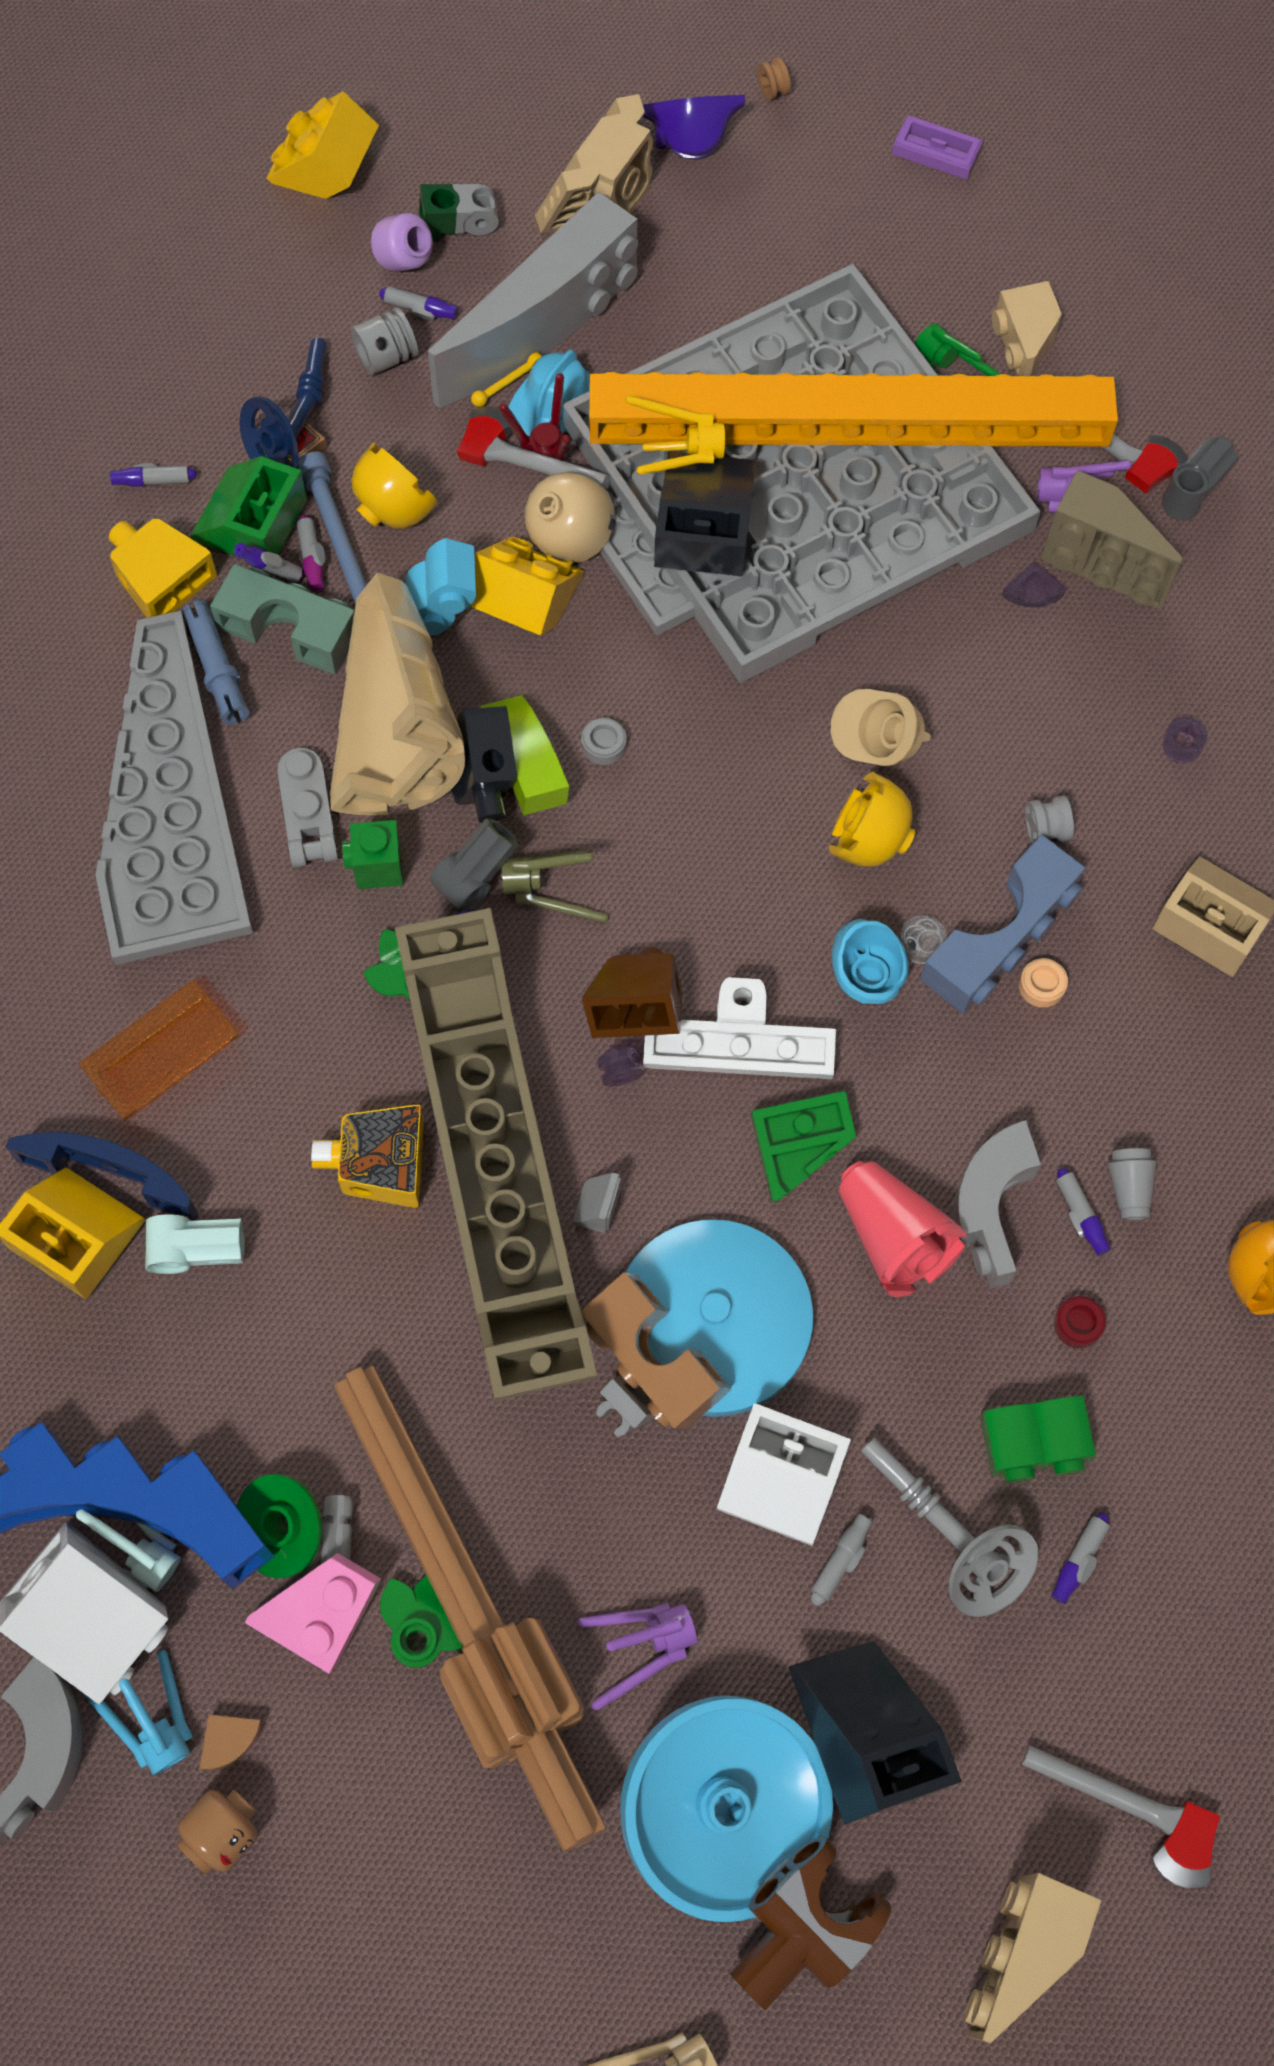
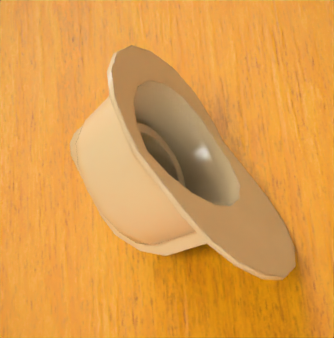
[830,689,931,766]

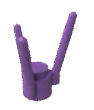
[1037,461,1132,513]
[578,1602,698,1710]

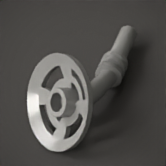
[861,1437,1038,1617]

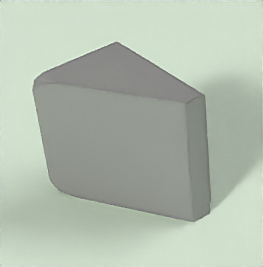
[573,1173,621,1234]

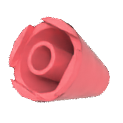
[838,1161,967,1298]

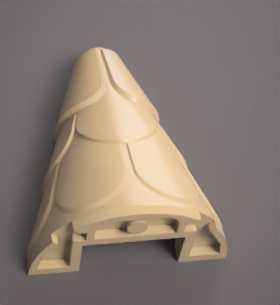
[330,573,465,815]

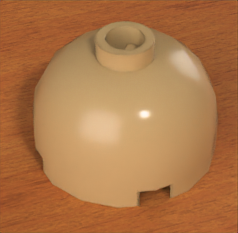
[525,471,614,563]

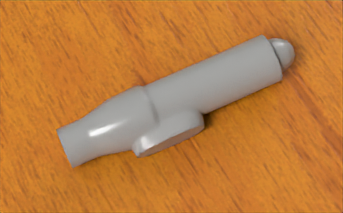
[811,1514,873,1606]

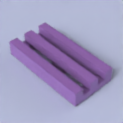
[892,115,983,180]

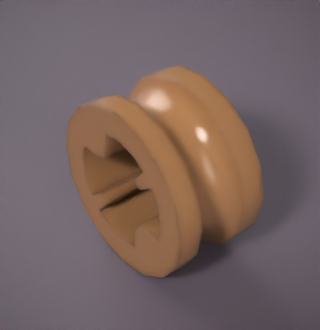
[757,57,791,100]

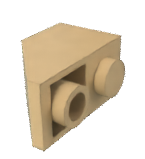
[992,281,1062,376]

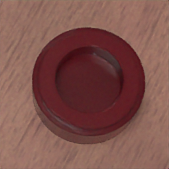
[1054,1296,1106,1348]

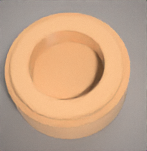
[1019,958,1068,1008]

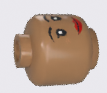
[176,1790,258,1875]

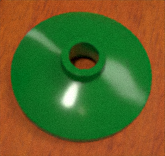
[237,1474,322,1578]

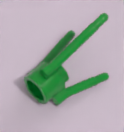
[915,323,1001,376]

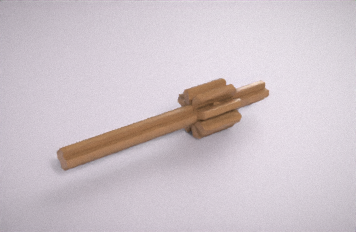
[334,1366,607,1853]

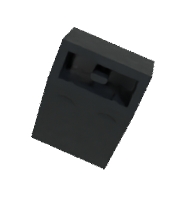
[654,451,756,577]
[788,1641,962,1825]

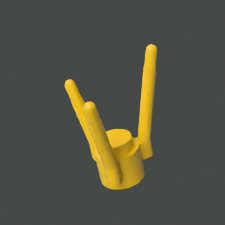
[625,395,725,475]

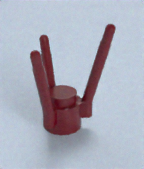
[499,373,570,461]

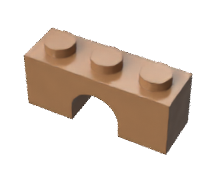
[581,1272,732,1429]

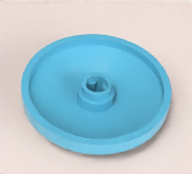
[626,1220,813,1417]
[620,1696,833,1922]

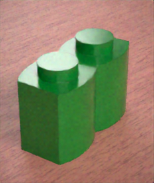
[980,1396,1096,1483]

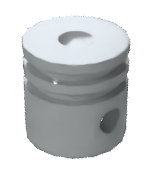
[350,307,418,375]

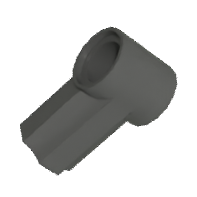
[1162,436,1239,520]
[429,818,519,912]

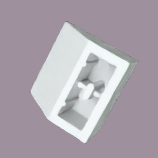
[716,1403,851,1546]

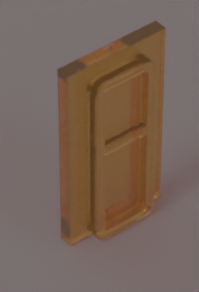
[78,979,240,1122]

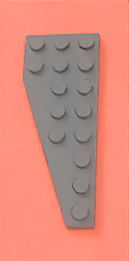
[95,611,253,965]

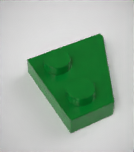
[750,1091,856,1203]

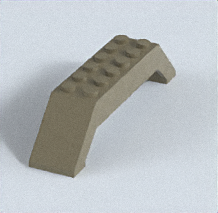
[395,908,597,1401]

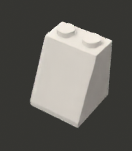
[0,1521,168,1705]

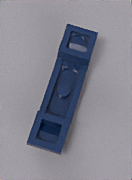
[5,1132,198,1221]

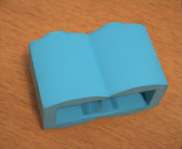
[405,538,476,636]

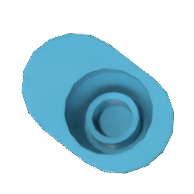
[509,349,590,436]

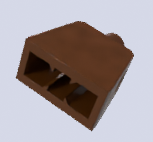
[582,947,683,1038]

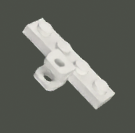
[643,977,836,1079]

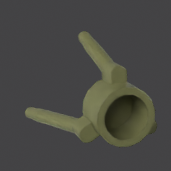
[502,850,609,922]

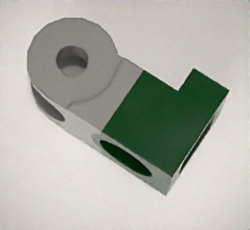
[418,184,499,242]

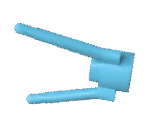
[82,1650,193,1776]

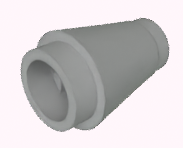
[1108,1148,1157,1220]

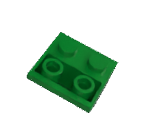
[190,456,307,558]

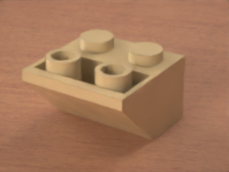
[1152,856,1274,977]

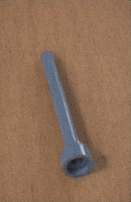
[297,452,367,605]

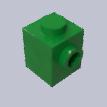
[342,820,403,889]

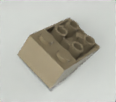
[1041,470,1183,610]

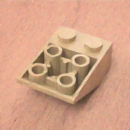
[963,1873,1102,2044]

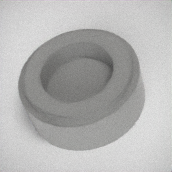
[581,718,626,765]

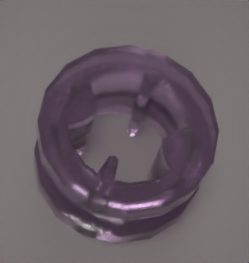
[1162,717,1207,764]
[597,1047,644,1087]

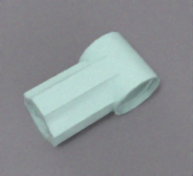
[145,1215,245,1274]

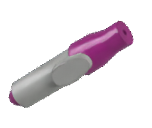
[297,515,325,592]

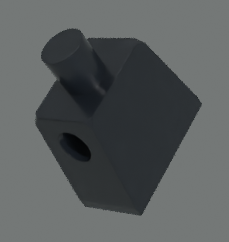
[451,706,517,823]

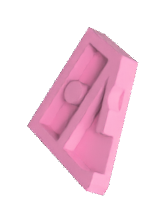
[245,1553,381,1674]

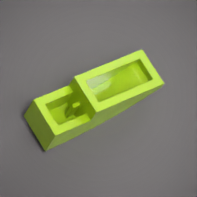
[480,695,569,816]

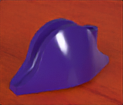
[643,95,745,160]

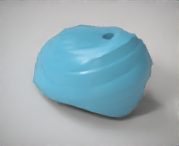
[832,919,909,1004]

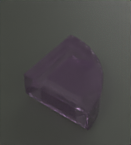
[1002,562,1066,608]

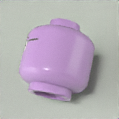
[371,213,433,272]

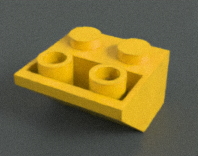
[266,91,379,199]
[470,537,584,636]
[0,1167,146,1300]

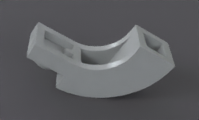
[952,1120,1041,1289]
[0,1657,83,1843]

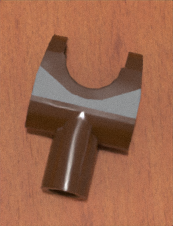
[730,1836,891,2011]

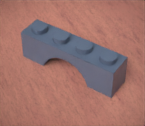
[920,835,1086,1014]

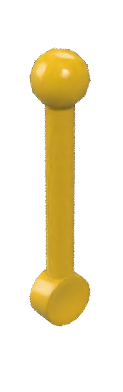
[471,352,542,407]

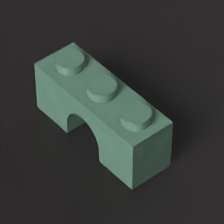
[210,564,355,675]

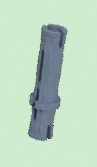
[182,600,250,725]

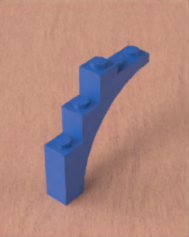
[0,1422,275,1589]

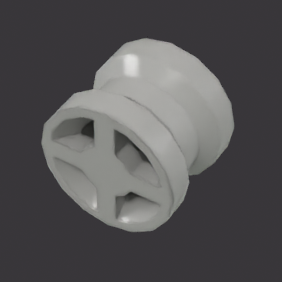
[1025,795,1074,845]

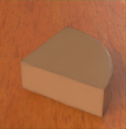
[199,1714,263,1771]

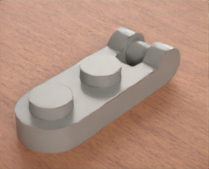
[277,748,338,868]

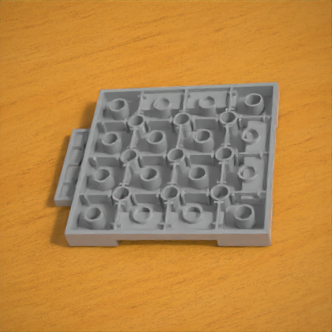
[562,264,1041,683]

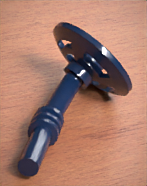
[239,338,327,469]

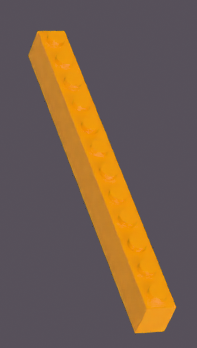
[589,372,1118,447]

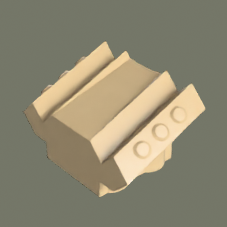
[535,94,653,233]

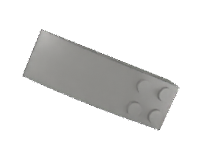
[428,192,638,408]

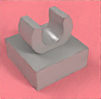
[596,1375,655,1437]

